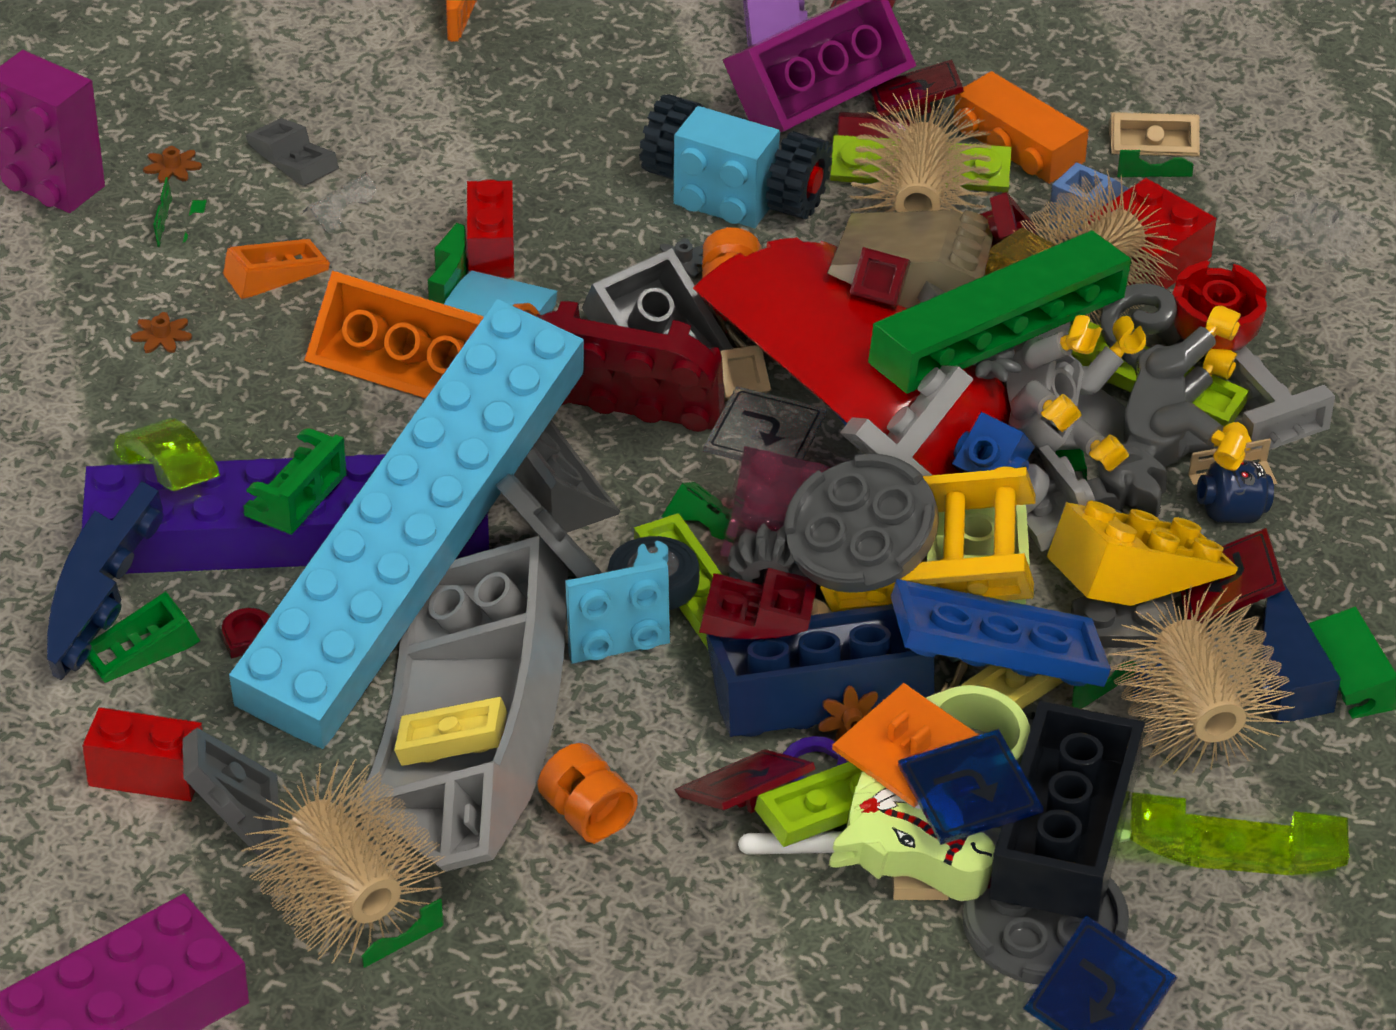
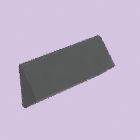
[514,420,621,533]

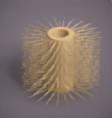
[850,88,992,214]
[1008,170,1179,325]
[1108,585,1295,774]
[242,759,446,964]

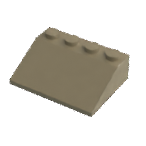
[827,210,993,308]

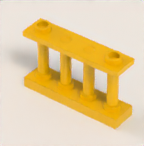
[820,466,1036,612]

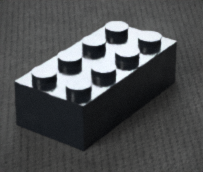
[990,700,1145,922]

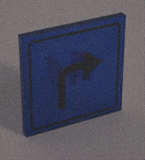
[898,729,1043,845]
[1023,916,1178,1030]

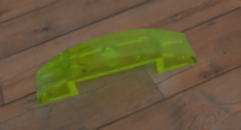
[113,418,220,491]
[1130,792,1349,875]

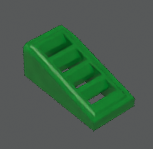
[87,591,200,683]

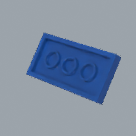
[891,579,1111,687]

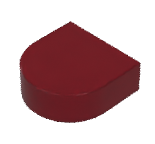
[222,608,270,659]

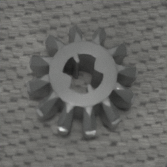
[727,523,806,585]

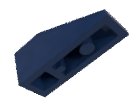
[1253,583,1341,724]

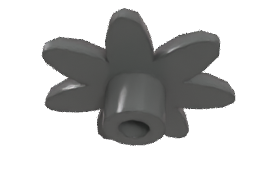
[660,238,703,278]
[973,348,1022,382]

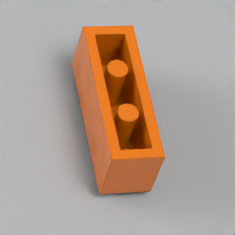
[953,71,1089,184]

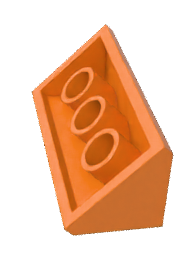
[304,271,484,399]

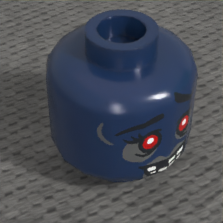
[1196,460,1274,523]

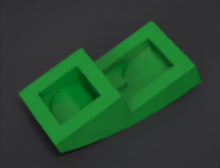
[428,223,467,304]

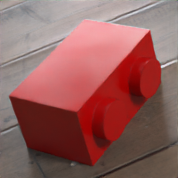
[467,179,515,278]
[82,707,203,802]

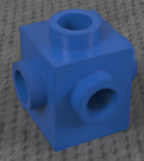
[952,412,1035,473]

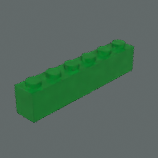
[868,230,1131,394]

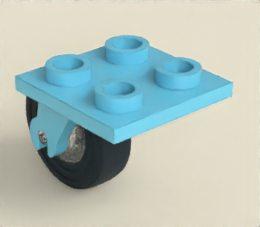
[565,536,700,664]

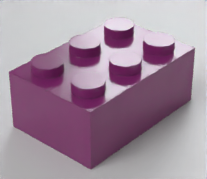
[0,50,105,213]

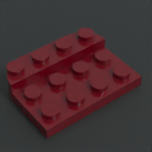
[536,301,725,432]

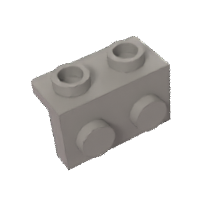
[1027,444,1095,552]

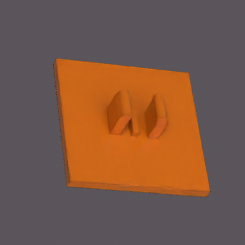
[832,683,986,807]

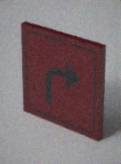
[870,59,964,118]
[1180,528,1286,623]
[675,749,816,814]

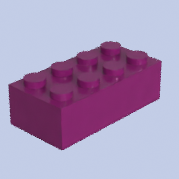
[722,0,917,132]
[0,893,249,1030]

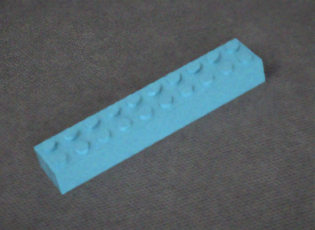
[229,298,584,749]

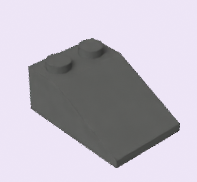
[582,248,734,351]

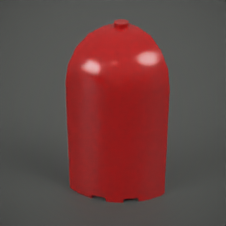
[693,237,1011,475]

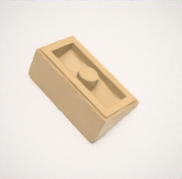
[1109,112,1200,157]

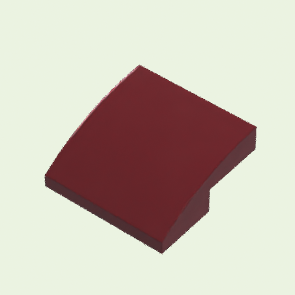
[699,567,817,639]

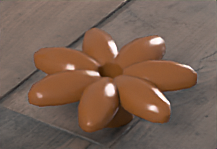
[143,146,202,183]
[130,312,192,353]
[818,686,878,742]

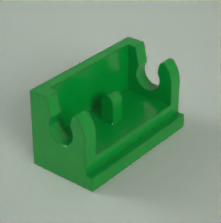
[244,428,347,535]
[1308,606,1396,719]

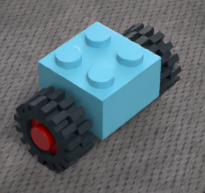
[639,94,832,228]

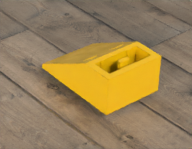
[1046,501,1238,606]

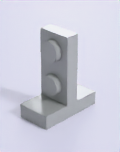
[1220,346,1335,450]
[840,366,973,476]

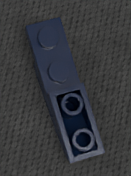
[47,481,164,680]

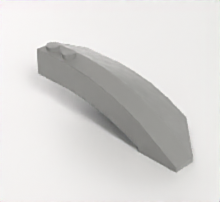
[353,536,568,872]

